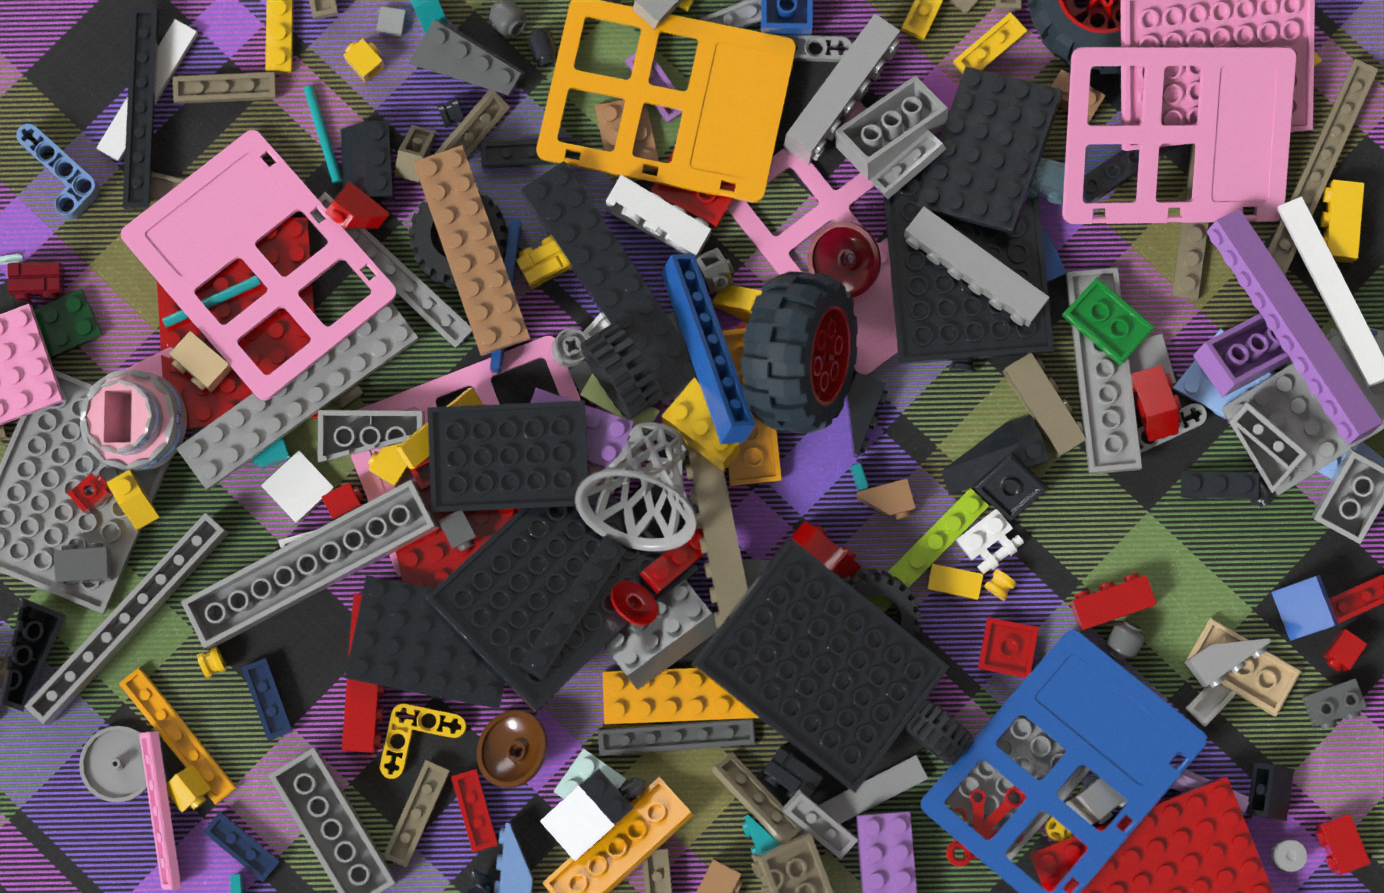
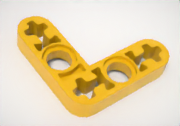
[380,704,467,779]

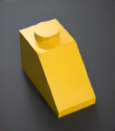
[368,443,409,488]
[106,470,160,531]

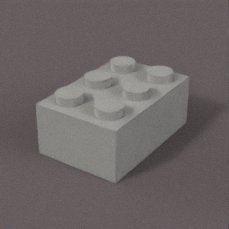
[1312,448,1384,544]

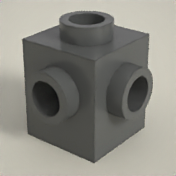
[695,247,734,294]

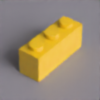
[1321,180,1364,263]

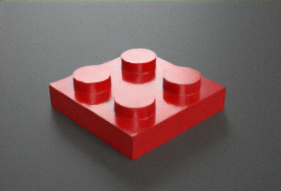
[977,617,1039,678]

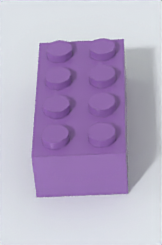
[1193,313,1292,398]
[530,388,634,469]
[856,812,917,893]

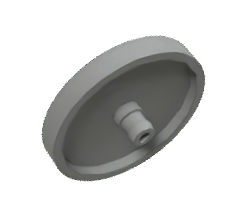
[79,726,147,802]

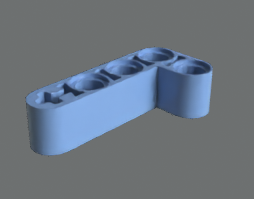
[16,124,100,220]

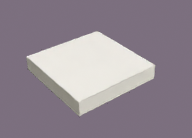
[261,451,335,523]

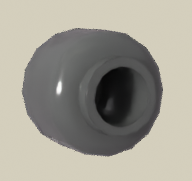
[489,0,526,37]
[1106,620,1145,661]

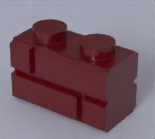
[8,261,65,301]

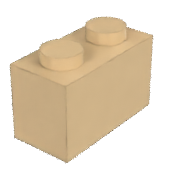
[169,331,232,392]

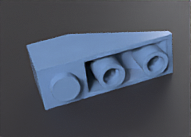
[494,823,534,893]

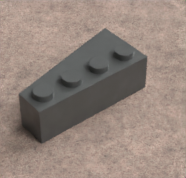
[409,19,526,95]

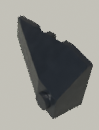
[941,415,1050,496]

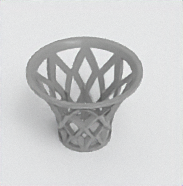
[575,422,697,551]

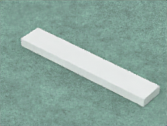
[97,19,198,162]

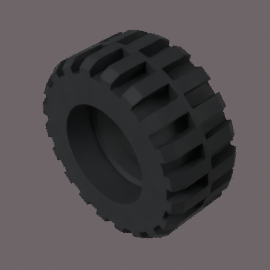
[409,191,508,288]

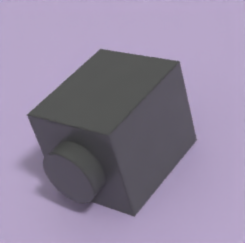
[438,511,478,552]

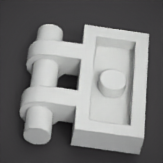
[955,509,1024,574]

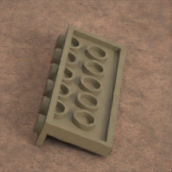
[752,833,833,893]

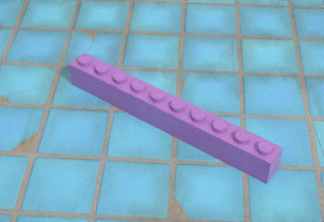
[1207,209,1383,445]

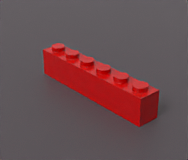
[342,593,385,753]

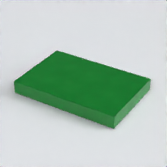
[1062,277,1155,366]

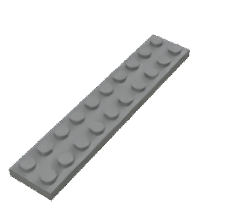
[176,302,419,491]

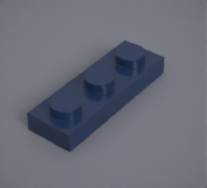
[241,658,294,741]
[203,811,281,882]

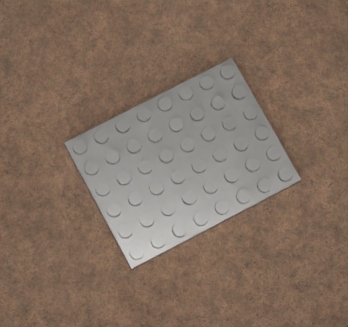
[0,370,172,614]

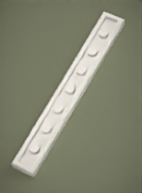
[1277,196,1384,388]

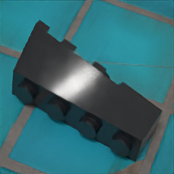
[0,597,66,712]

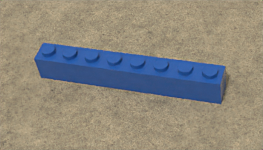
[661,254,755,444]

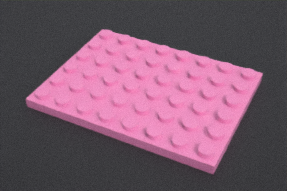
[1121,0,1315,151]

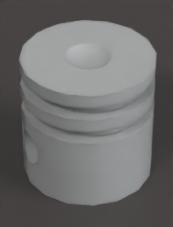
[1269,840,1307,872]

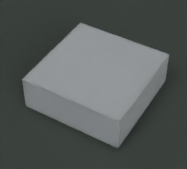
[376,6,406,37]

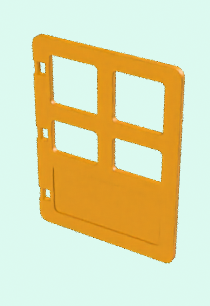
[536,0,796,203]

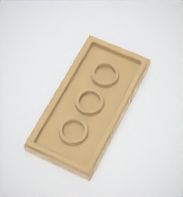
[1184,618,1301,717]

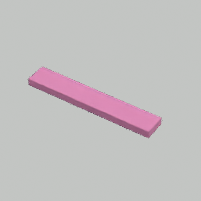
[139,731,181,890]

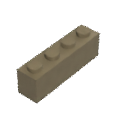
[1003,353,1086,458]

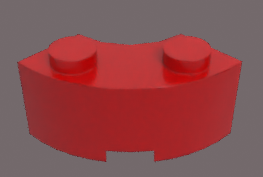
[791,521,861,580]

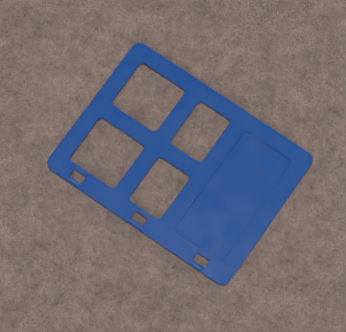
[921,630,1207,893]

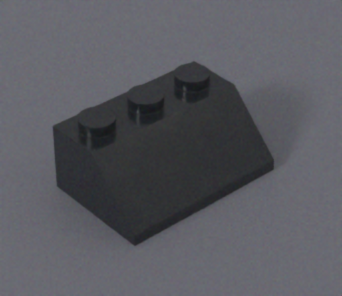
[340,120,395,203]

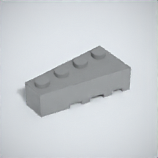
[318,410,425,462]

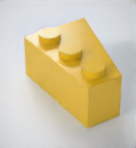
[662,377,740,471]

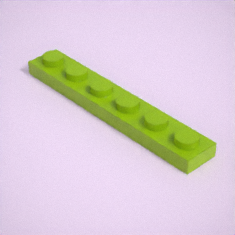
[866,488,989,613]

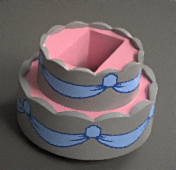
[80,369,187,472]

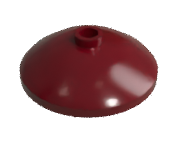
[807,221,881,298]

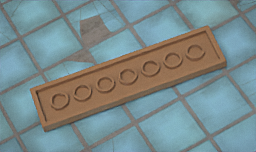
[413,145,530,356]

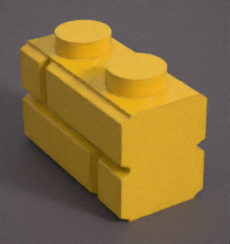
[516,236,571,290]

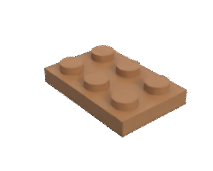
[595,99,659,181]

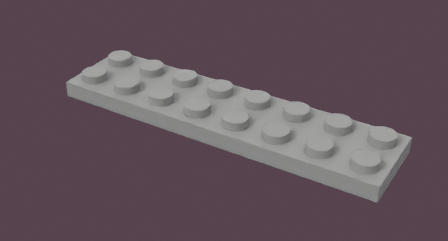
[1066,268,1142,474]

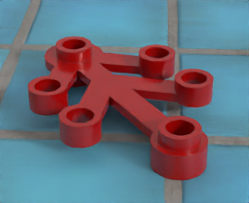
[946,787,1026,867]

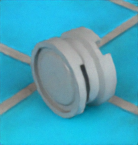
[551,328,588,368]

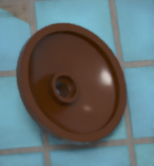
[477,710,548,788]

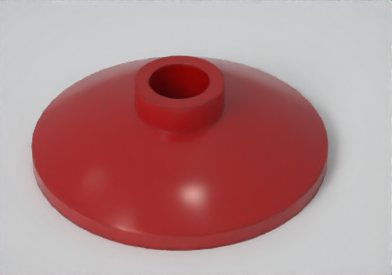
[611,581,658,626]

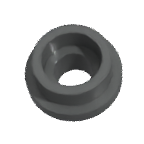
[621,776,646,800]

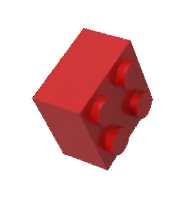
[1131,365,1182,442]

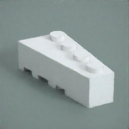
[606,175,711,257]

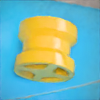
[984,569,1017,601]
[197,646,227,678]
[1044,817,1072,841]

